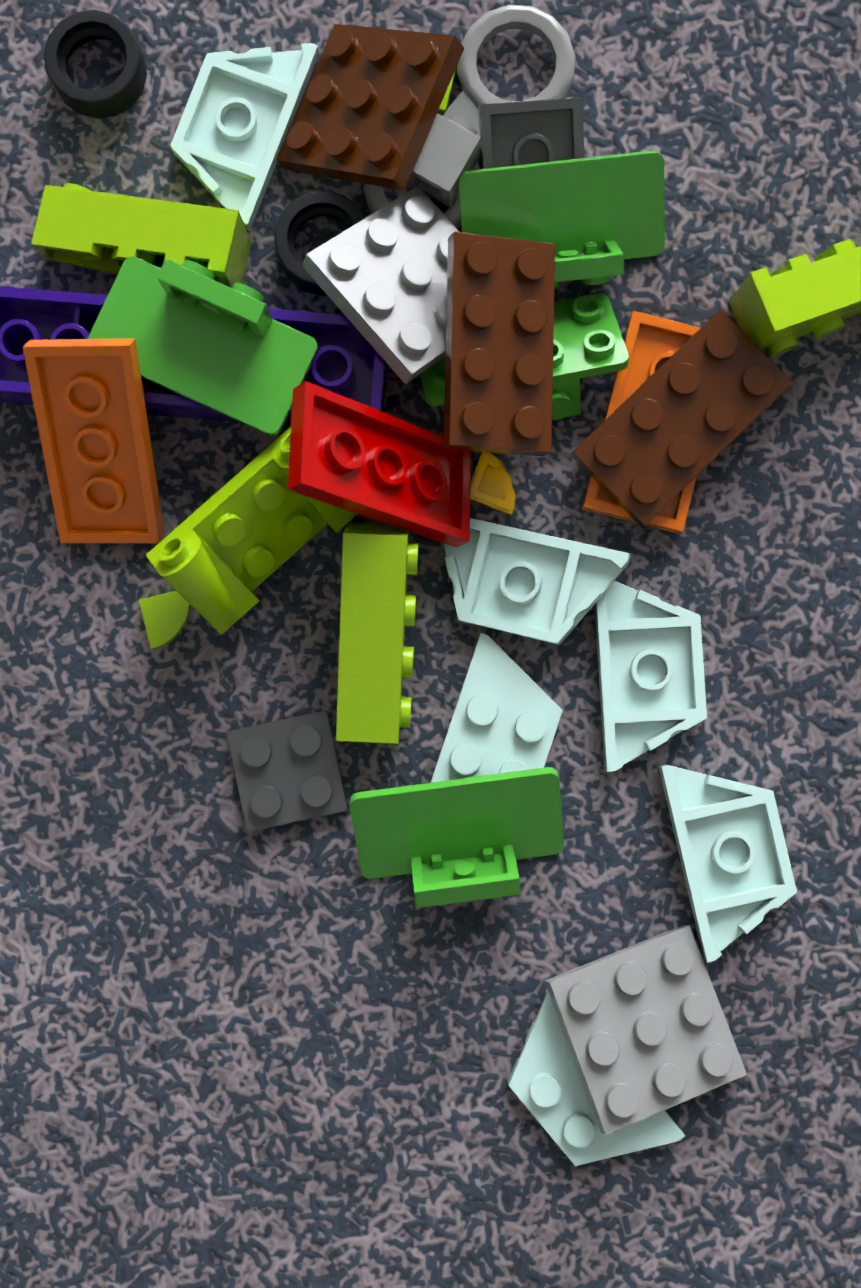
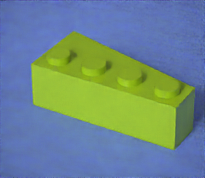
[31,183,252,288]
[729,239,861,358]
[336,521,418,744]

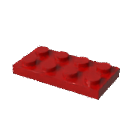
[288,381,471,547]

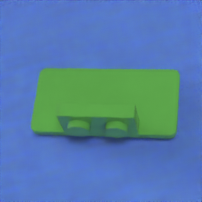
[458,151,665,289]
[87,257,318,436]
[420,293,629,420]
[349,767,564,908]

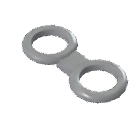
[363,4,576,230]

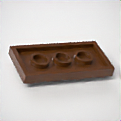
[443,231,555,456]
[571,309,793,528]

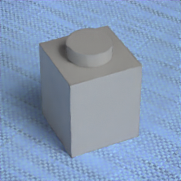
[407,113,481,208]

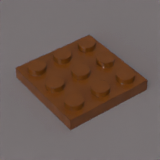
[277,24,464,190]

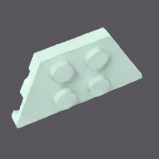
[170,43,319,231]
[444,518,631,645]
[594,581,707,772]
[430,633,563,783]
[658,764,797,963]
[508,989,685,1166]

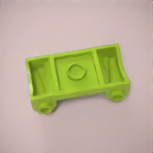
[146,427,357,635]

